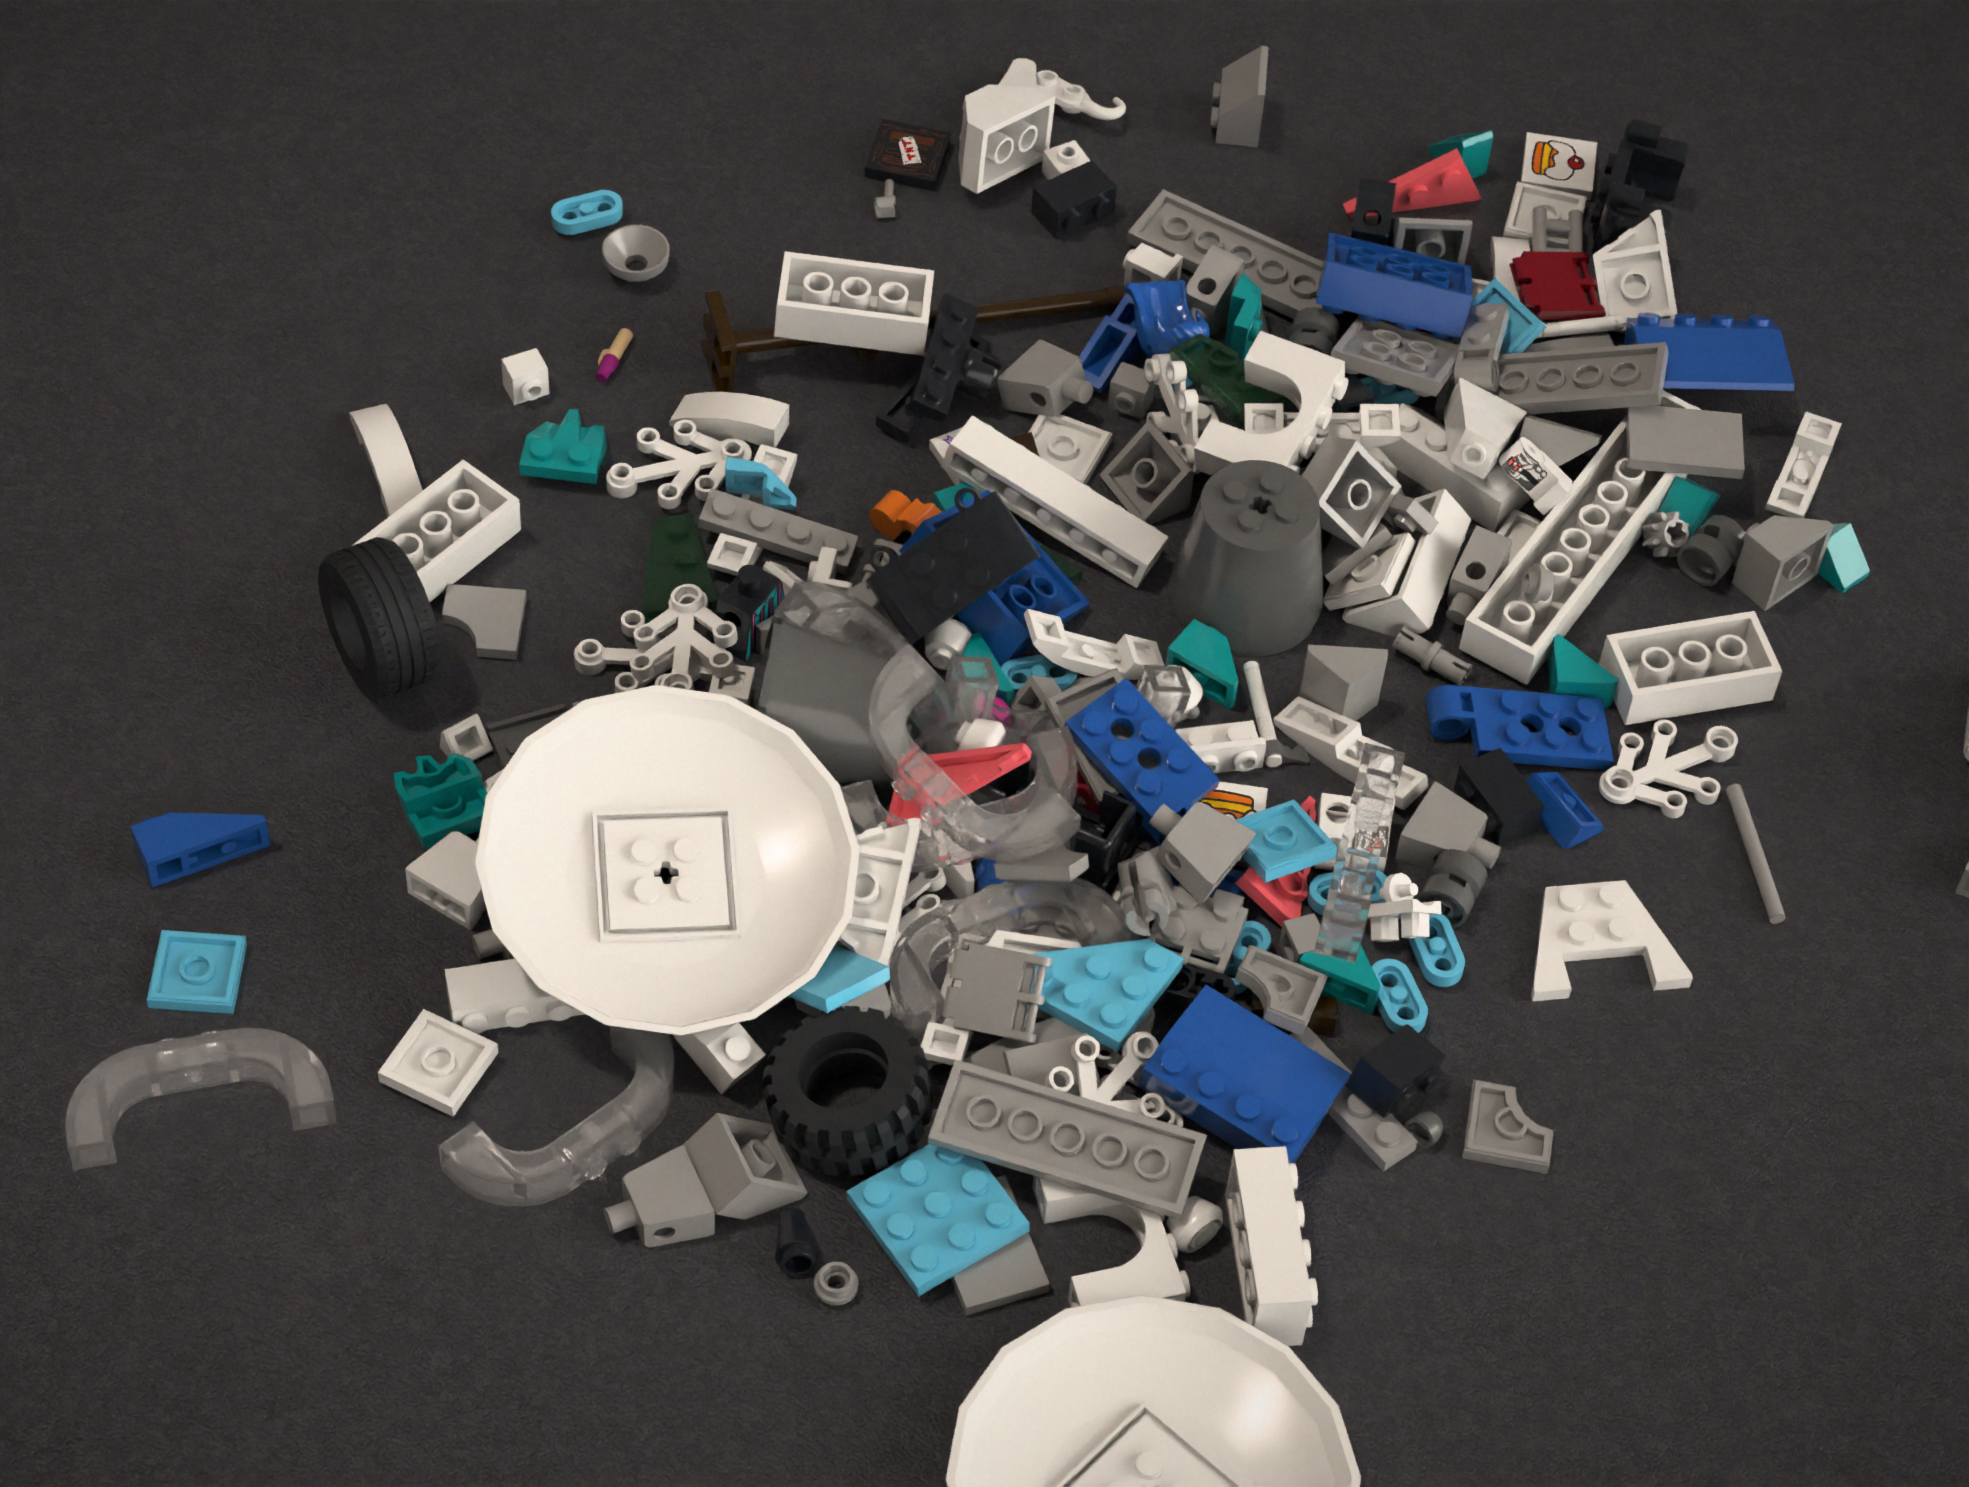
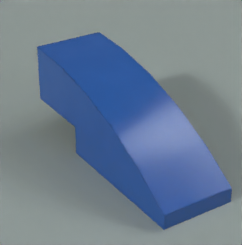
[1079,293,1141,393]

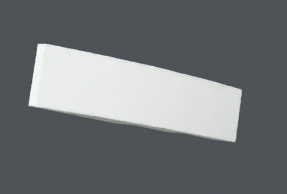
[1273,696,1429,810]

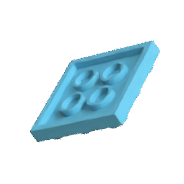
[846,1144,1030,1297]

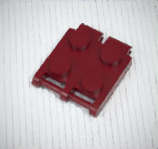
[1509,251,1606,320]

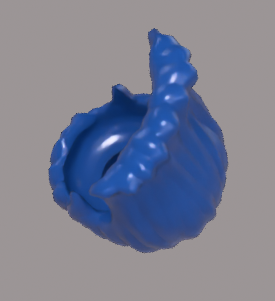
[1124,280,1210,365]

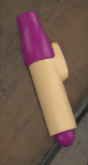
[595,327,633,383]

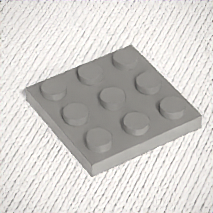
[1330,317,1460,397]

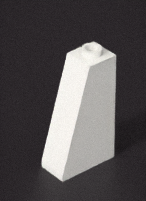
[1443,377,1527,479]

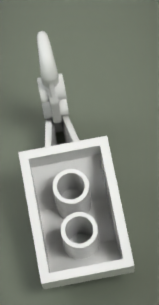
[958,58,1126,194]

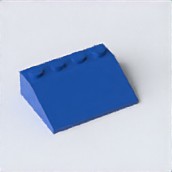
[1316,232,1473,340]
[1624,313,1795,391]
[899,489,1090,666]
[1138,985,1351,1163]

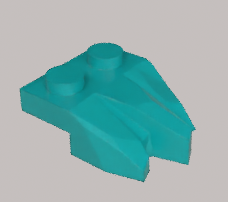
[1224,273,1263,380]
[519,409,607,484]
[393,753,488,850]

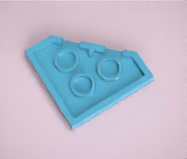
[1031,939,1184,1053]

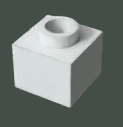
[1042,140,1090,180]
[501,348,549,405]

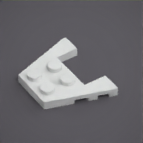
[1531,880,1693,1002]

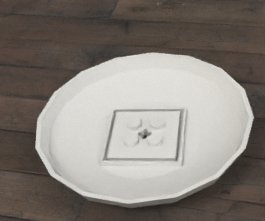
[475,685,860,1036]
[946,1295,1361,1487]

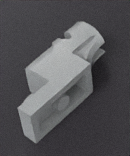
[1117,845,1177,936]

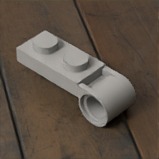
[1454,303,1510,392]
[1380,491,1439,535]

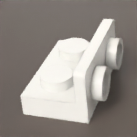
[1175,720,1266,773]

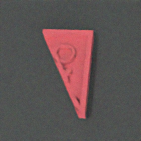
[1343,148,1481,219]
[885,743,1032,828]
[1235,796,1316,927]

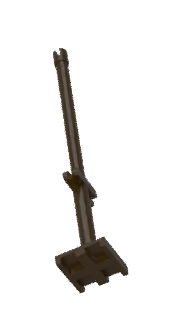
[701,285,1128,393]

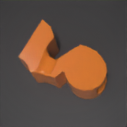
[869,490,943,540]

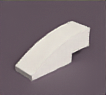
[669,392,789,448]

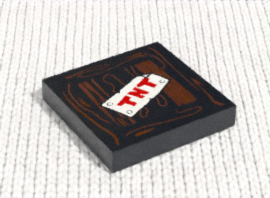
[865,119,951,190]

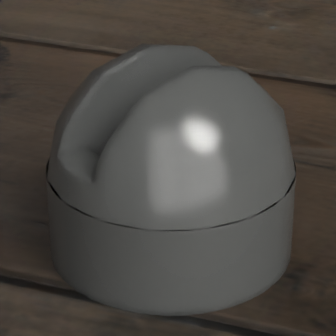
[1405,1111,1443,1149]

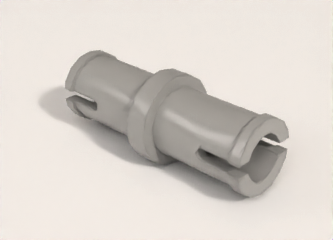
[1392,626,1473,686]

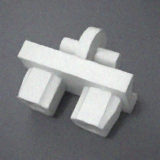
[1357,873,1441,942]

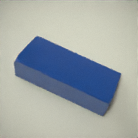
[1526,772,1604,849]

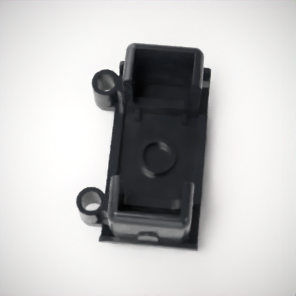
[1590,118,1689,260]
[866,488,1041,647]
[961,744,1143,895]

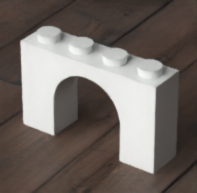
[1194,331,1349,475]
[1032,1176,1190,1307]

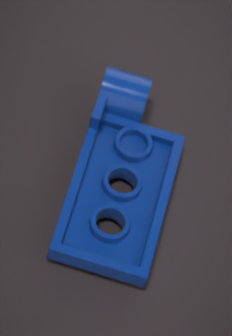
[1063,678,1220,845]
[1425,685,1614,770]

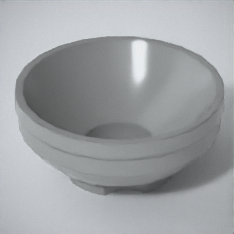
[602,225,670,282]

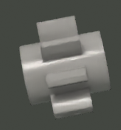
[1642,511,1690,558]

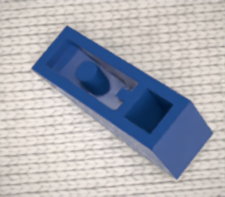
[130,812,270,888]

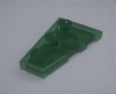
[1170,334,1290,428]
[641,512,718,622]

